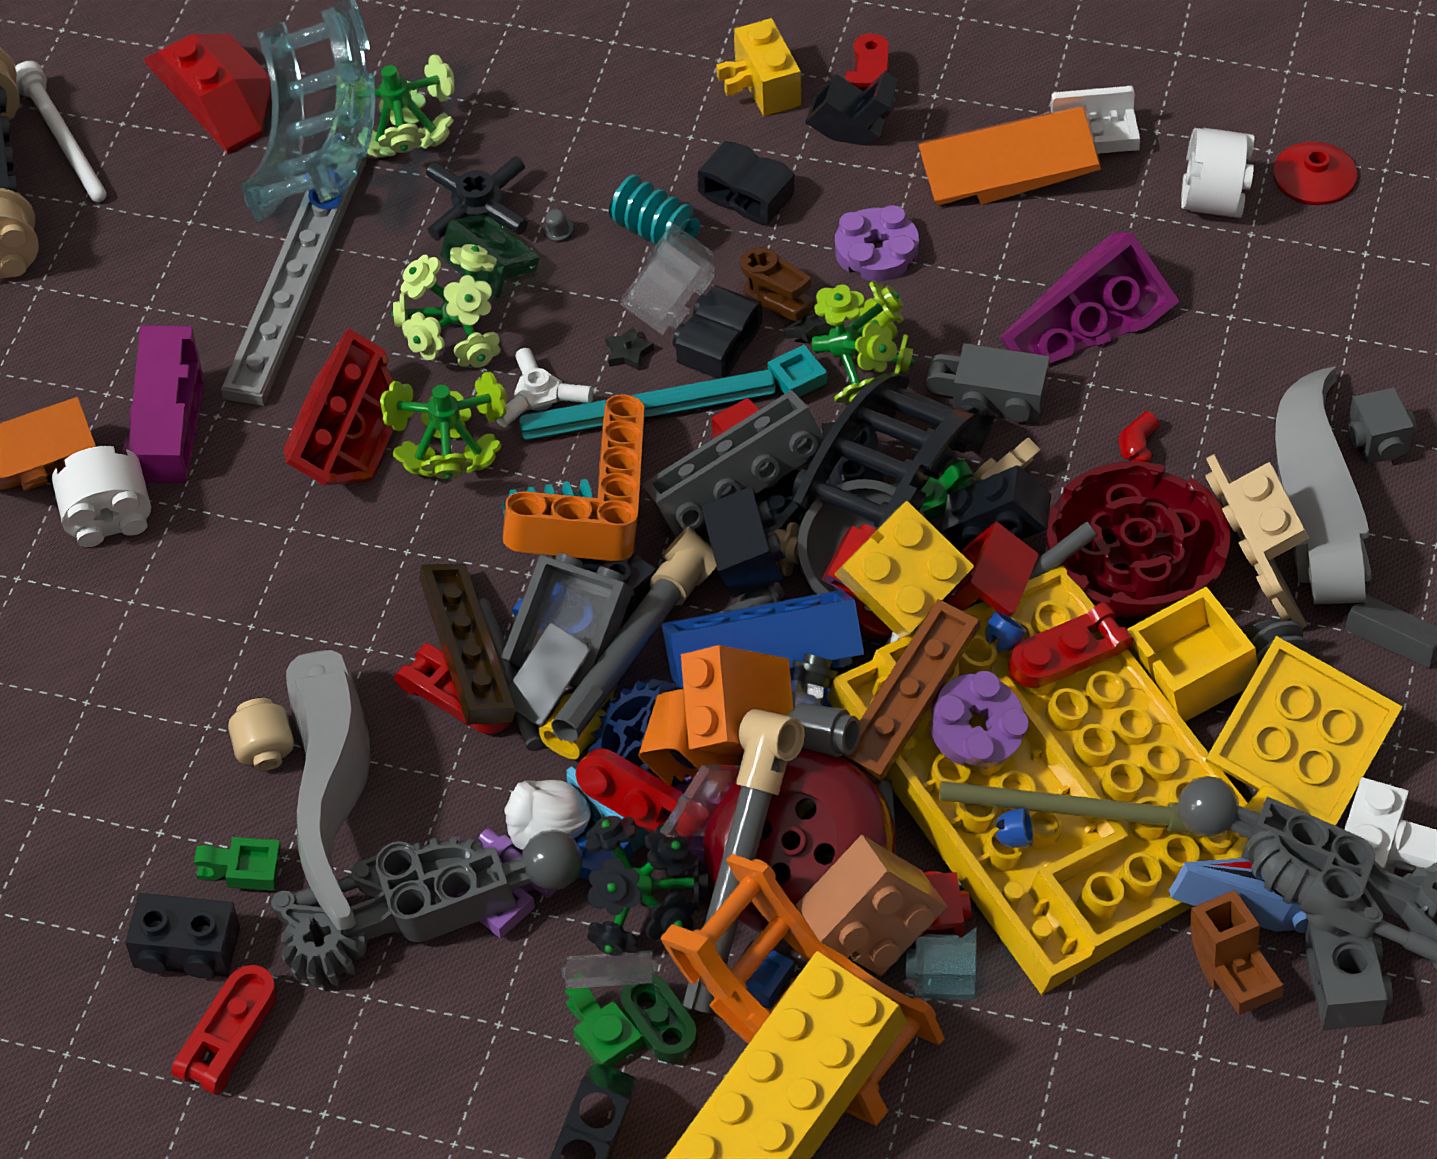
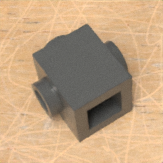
[1348,387,1417,464]

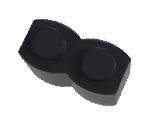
[698,141,795,225]
[673,285,762,378]

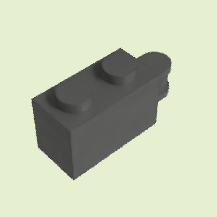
[925,343,1050,424]

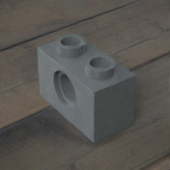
[1304,920,1393,1030]

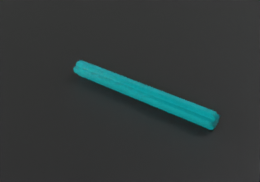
[519,370,776,441]

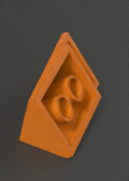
[918,105,1101,206]

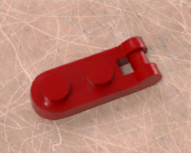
[1008,602,1134,688]
[394,643,511,734]
[575,749,704,841]
[172,965,277,1095]

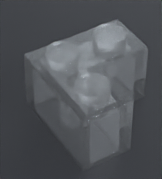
[621,222,715,335]

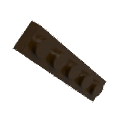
[419,563,515,725]

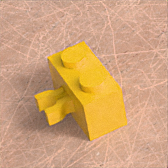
[716,18,801,117]

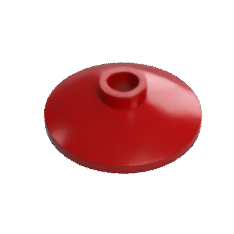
[1273,141,1357,205]

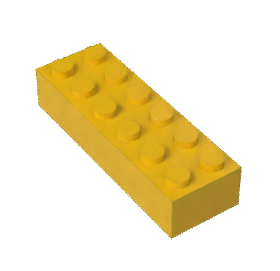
[666,951,908,1159]

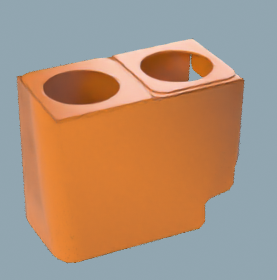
[638,688,742,788]

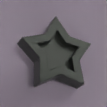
[784,313,834,343]
[605,327,654,370]

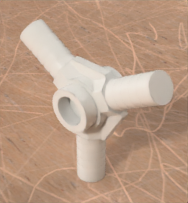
[497,348,593,427]

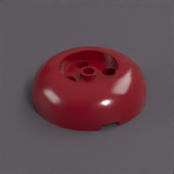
[1046,461,1230,620]
[703,749,896,941]

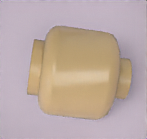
[228,698,294,771]

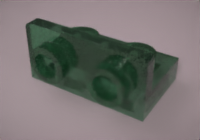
[440,215,540,299]

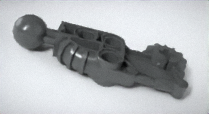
[1178,776,1437,970]
[271,829,583,989]

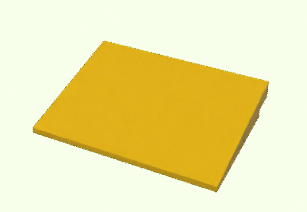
[827,565,1248,995]

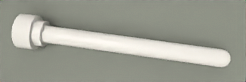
[15,61,106,202]

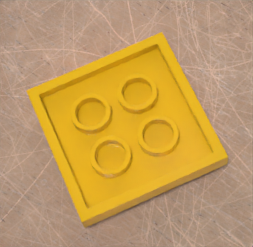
[1205,636,1402,826]

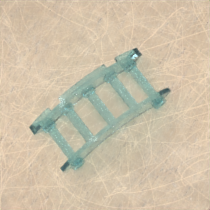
[240,0,375,222]

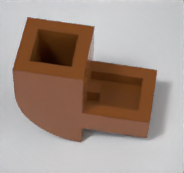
[1191,890,1284,1015]

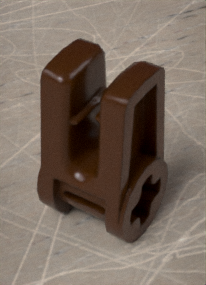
[740,247,815,321]

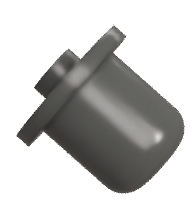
[545,209,574,242]

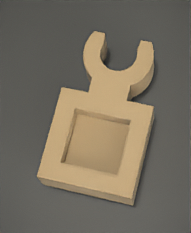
[973,437,1040,482]

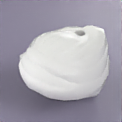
[504,780,592,850]

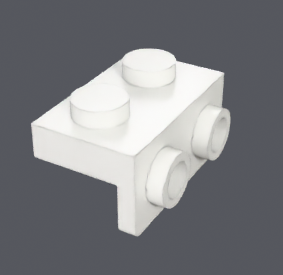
[1051,86,1140,153]

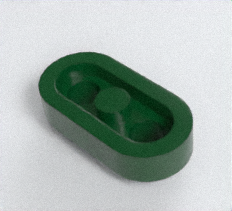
[621,974,698,1063]

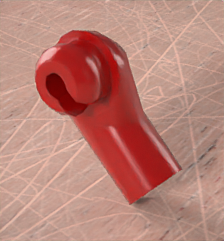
[1118,411,1160,462]

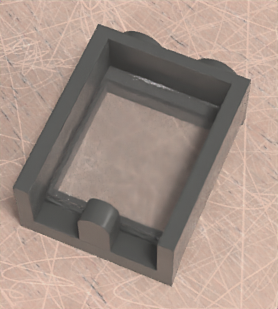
[501,553,635,689]

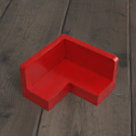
[945,521,1039,617]

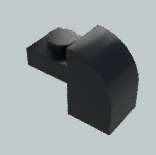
[805,71,899,145]

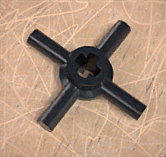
[426,156,528,241]

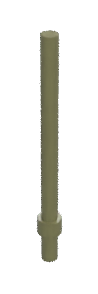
[939,781,1189,833]

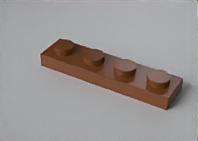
[840,599,980,782]

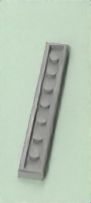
[221,145,366,406]

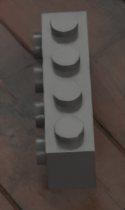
[641,390,825,538]

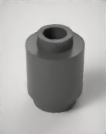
[788,702,860,757]

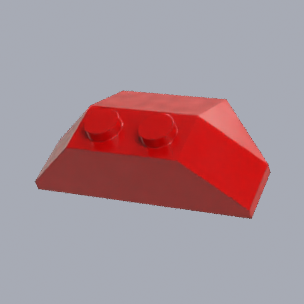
[144,34,273,154]
[283,328,394,486]

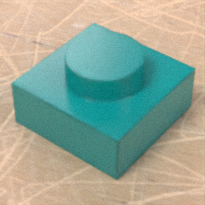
[767,345,827,397]

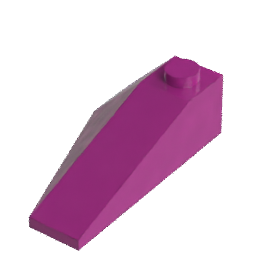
[999,232,1180,364]

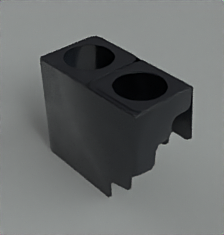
[550,1063,638,1159]

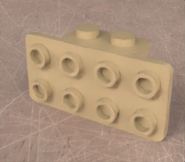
[1205,454,1310,628]

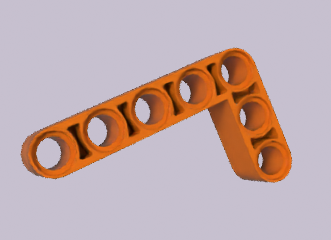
[503,395,644,561]

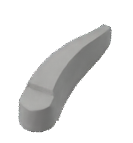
[1275,367,1372,604]
[286,650,371,930]

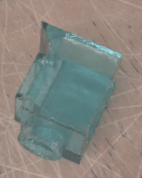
[906,927,977,1000]

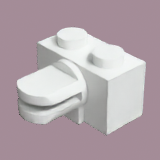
[1344,777,1437,873]

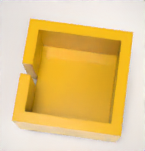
[834,500,974,639]
[1127,587,1258,722]

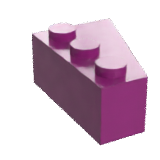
[123,325,205,483]

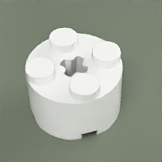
[1181,128,1254,218]
[52,446,151,547]

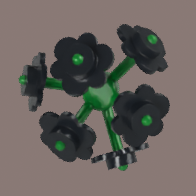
[585,816,712,956]

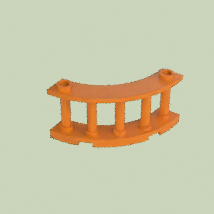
[660,854,945,1126]

